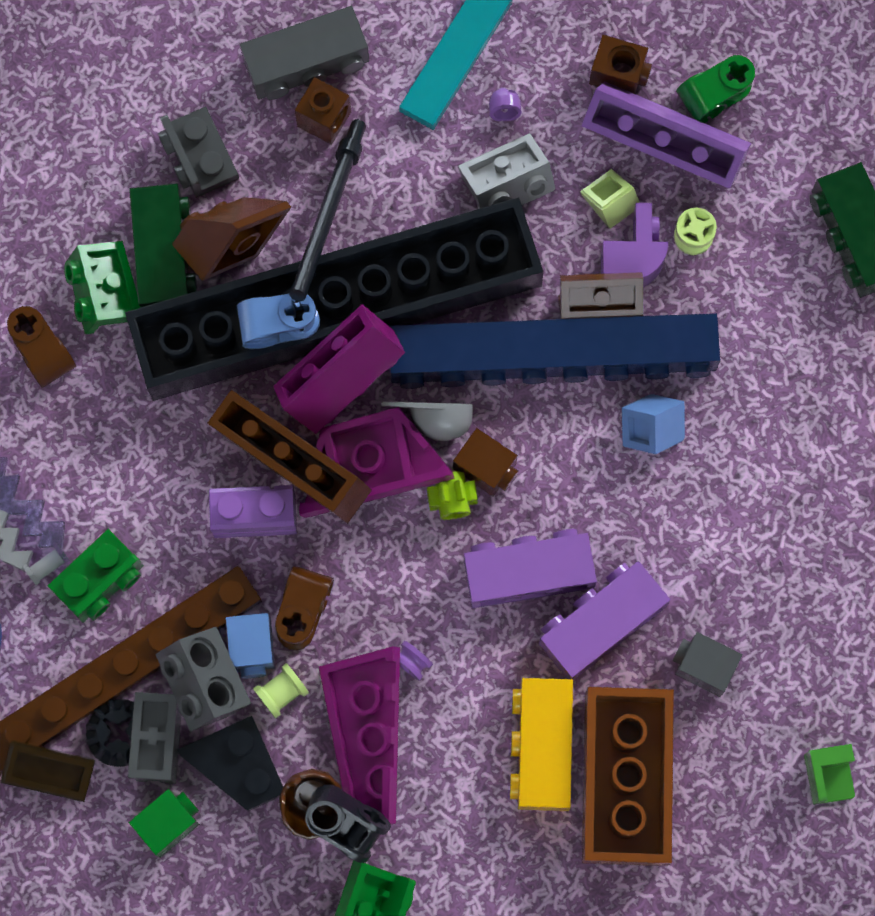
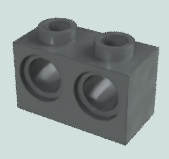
[155,627,251,732]

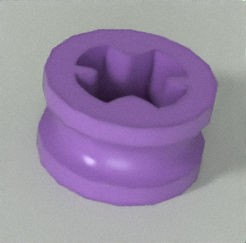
[400,641,433,681]

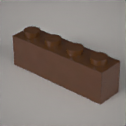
[207,390,372,524]

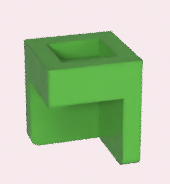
[804,744,855,805]

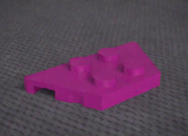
[299,407,454,518]

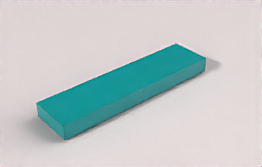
[399,0,513,130]

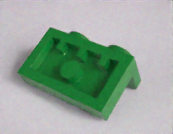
[64,241,140,334]
[47,529,144,623]

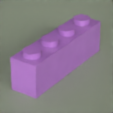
[581,82,751,189]

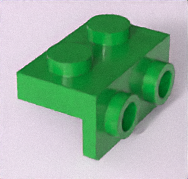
[335,860,416,916]

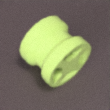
[674,207,717,255]

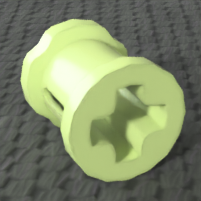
[253,663,309,719]

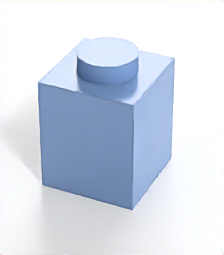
[226,613,275,679]

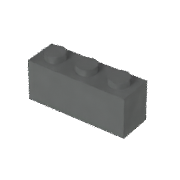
[240,5,369,100]

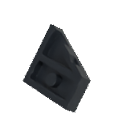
[177,716,283,812]

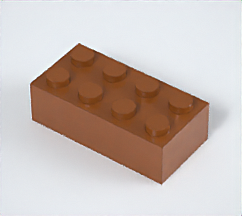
[582,687,674,866]

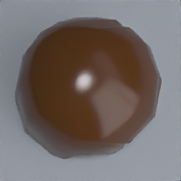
[279,769,341,840]

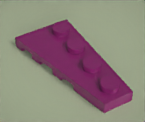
[319,646,400,825]

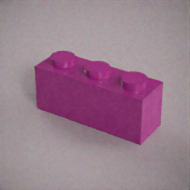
[273,304,405,434]

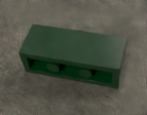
[810,162,875,298]
[129,183,198,308]

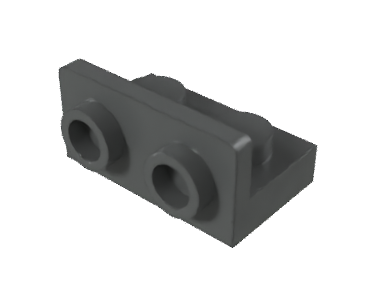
[158,106,239,198]

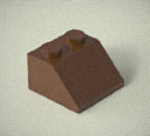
[172,197,291,281]

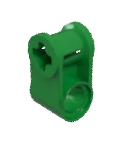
[676,55,755,123]

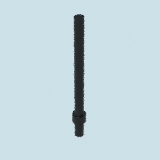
[289,119,366,301]

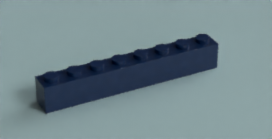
[389,313,720,389]

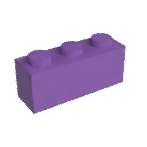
[464,529,597,609]
[539,561,671,681]

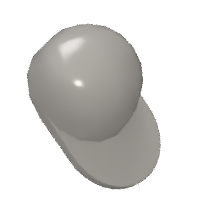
[381,402,473,441]

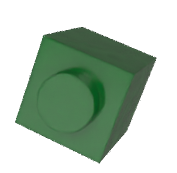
[128,789,200,858]

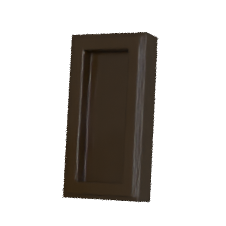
[0,740,95,802]

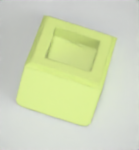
[580,169,640,229]

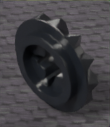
[86,699,134,767]

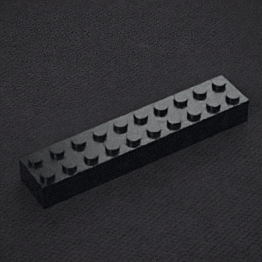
[125,197,544,401]

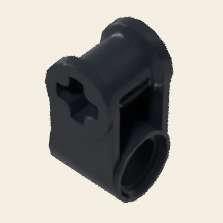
[305,785,391,863]

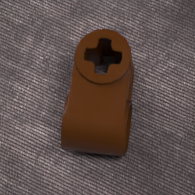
[7,306,77,388]
[275,566,334,651]

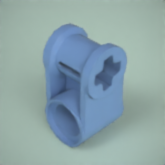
[237,294,320,349]

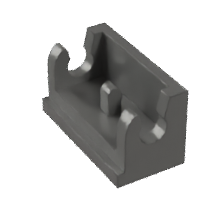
[128,692,182,784]

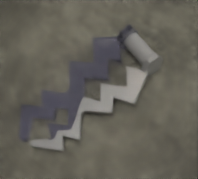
[0,457,70,585]

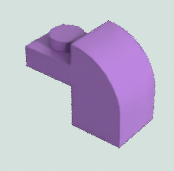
[601,203,668,287]

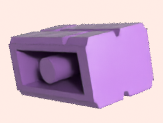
[209,485,297,538]

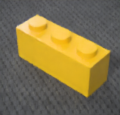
[510,678,573,811]

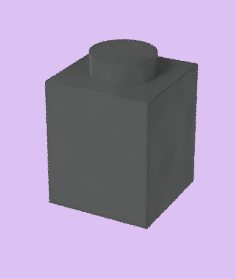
[673,632,743,697]

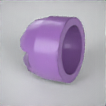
[489,88,522,121]

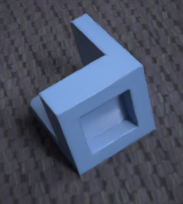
[622,394,685,454]

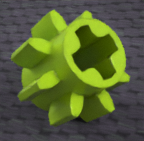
[427,471,478,520]

